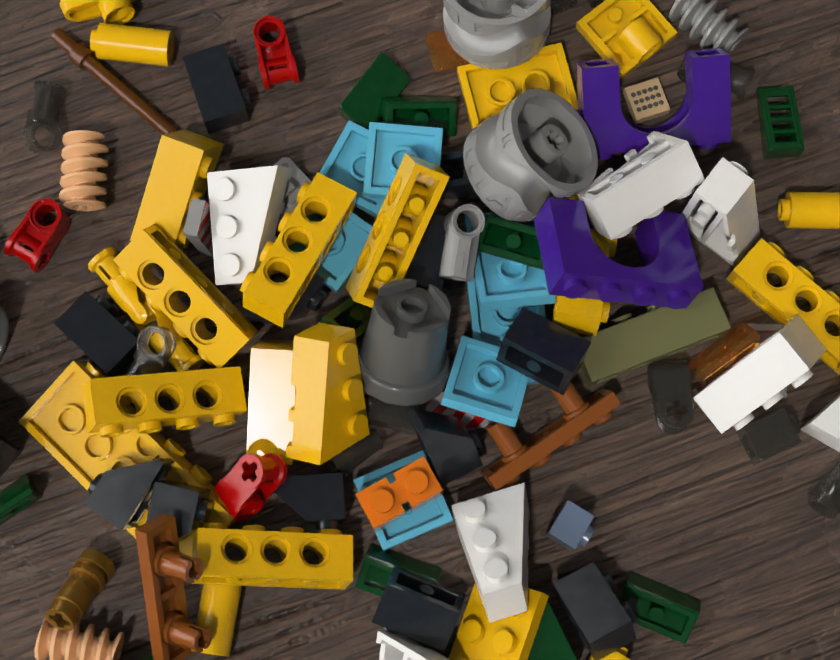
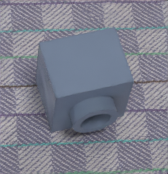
[545,500,595,552]

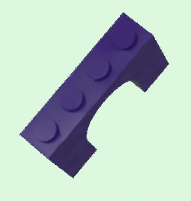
[576,48,731,160]
[534,197,704,309]

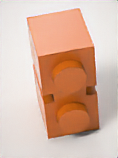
[355,456,443,532]

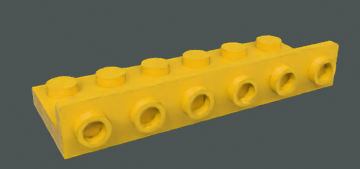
[18,361,235,557]

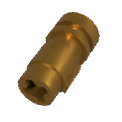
[45,549,115,631]

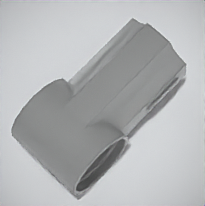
[439,204,485,282]

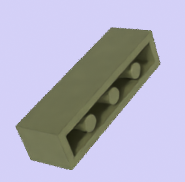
[578,287,731,388]

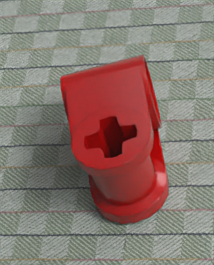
[253,16,300,91]
[4,198,70,273]
[214,453,288,523]

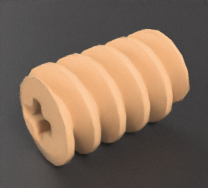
[59,130,109,211]
[34,618,124,660]

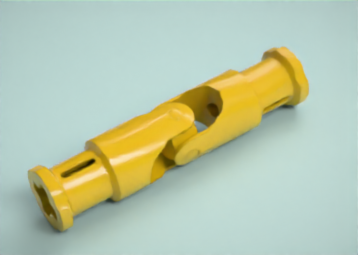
[88,247,205,371]

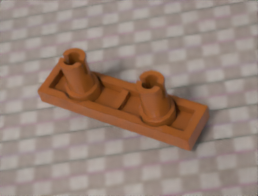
[480,383,621,490]
[135,513,212,660]

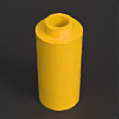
[90,23,174,67]
[778,192,840,229]
[191,584,242,657]

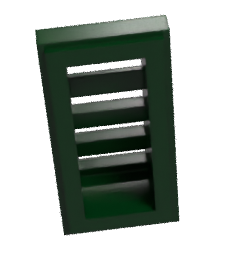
[756,86,805,159]

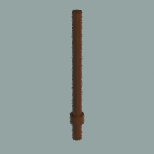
[51,28,219,172]

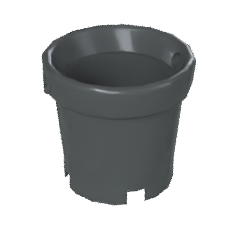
[356,279,451,406]

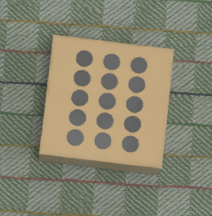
[623,77,671,124]

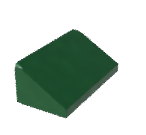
[338,52,411,130]
[381,96,457,137]
[477,214,544,270]
[0,475,41,525]
[355,544,441,597]
[619,572,701,644]

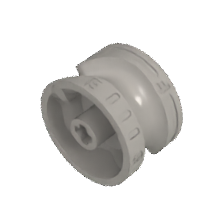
[443,0,551,69]
[463,89,598,223]

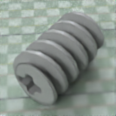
[668,0,750,53]

